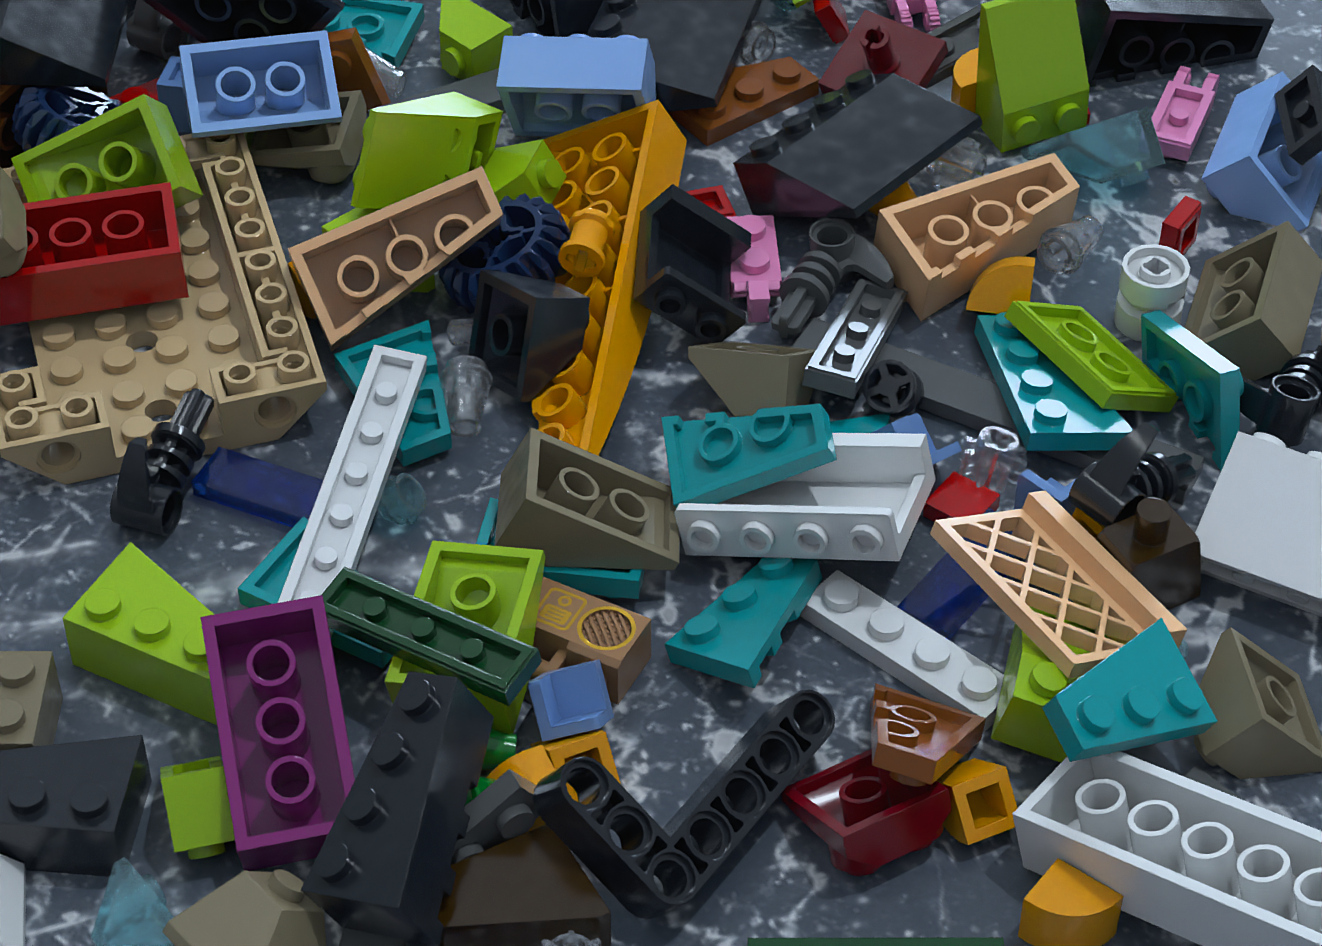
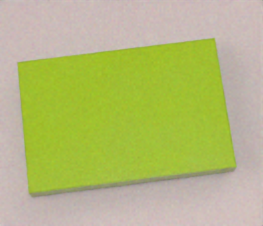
[1004,301,1179,412]

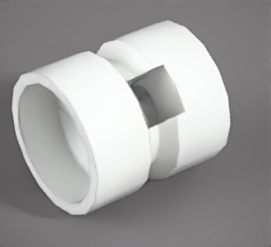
[1113,244,1190,342]

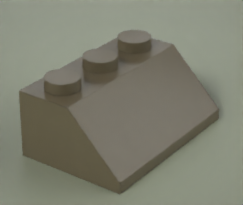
[1185,221,1322,381]

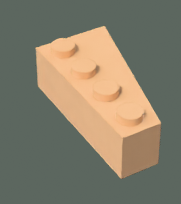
[873,153,1080,321]
[288,166,503,352]

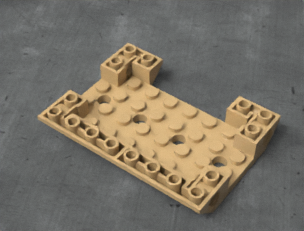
[0,133,327,485]

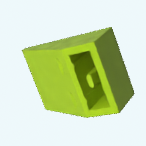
[351,91,503,209]

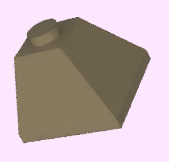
[688,341,816,416]
[1194,627,1322,779]
[162,869,326,946]

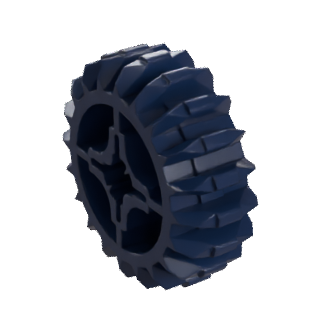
[11,86,122,152]
[438,193,571,314]

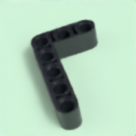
[533,689,835,920]

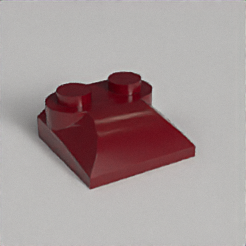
[781,749,952,876]

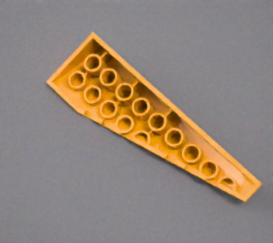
[531,100,687,456]

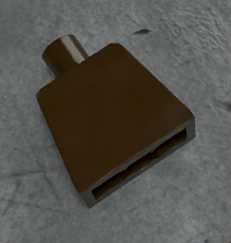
[1097,497,1201,610]

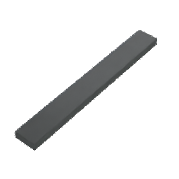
[792,318,1205,505]

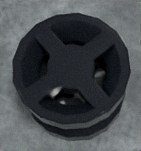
[862,359,924,419]

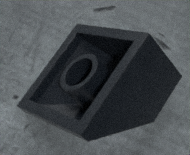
[466,269,590,402]

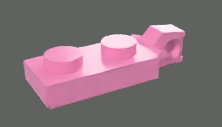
[726,215,782,323]

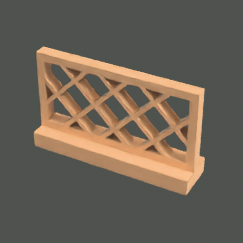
[930,490,1187,678]

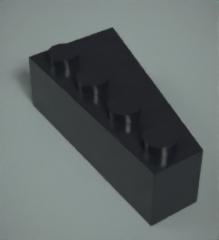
[1077,0,1274,87]

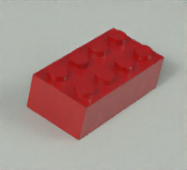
[0,182,189,326]

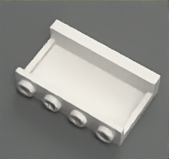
[1195,431,1322,617]
[674,433,936,561]

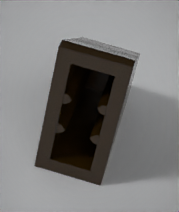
[423,824,611,946]

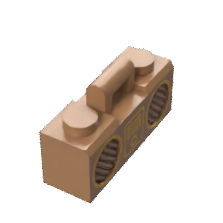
[530,577,651,705]

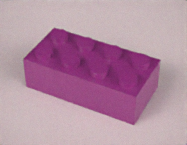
[200,595,355,871]

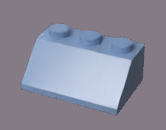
[179,30,342,138]
[496,33,656,136]
[1201,71,1322,231]

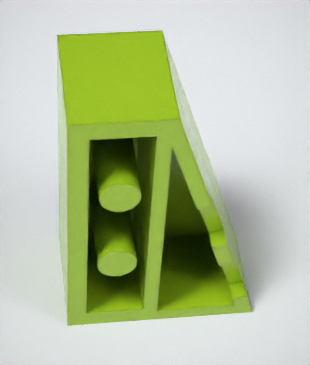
[62,542,217,725]

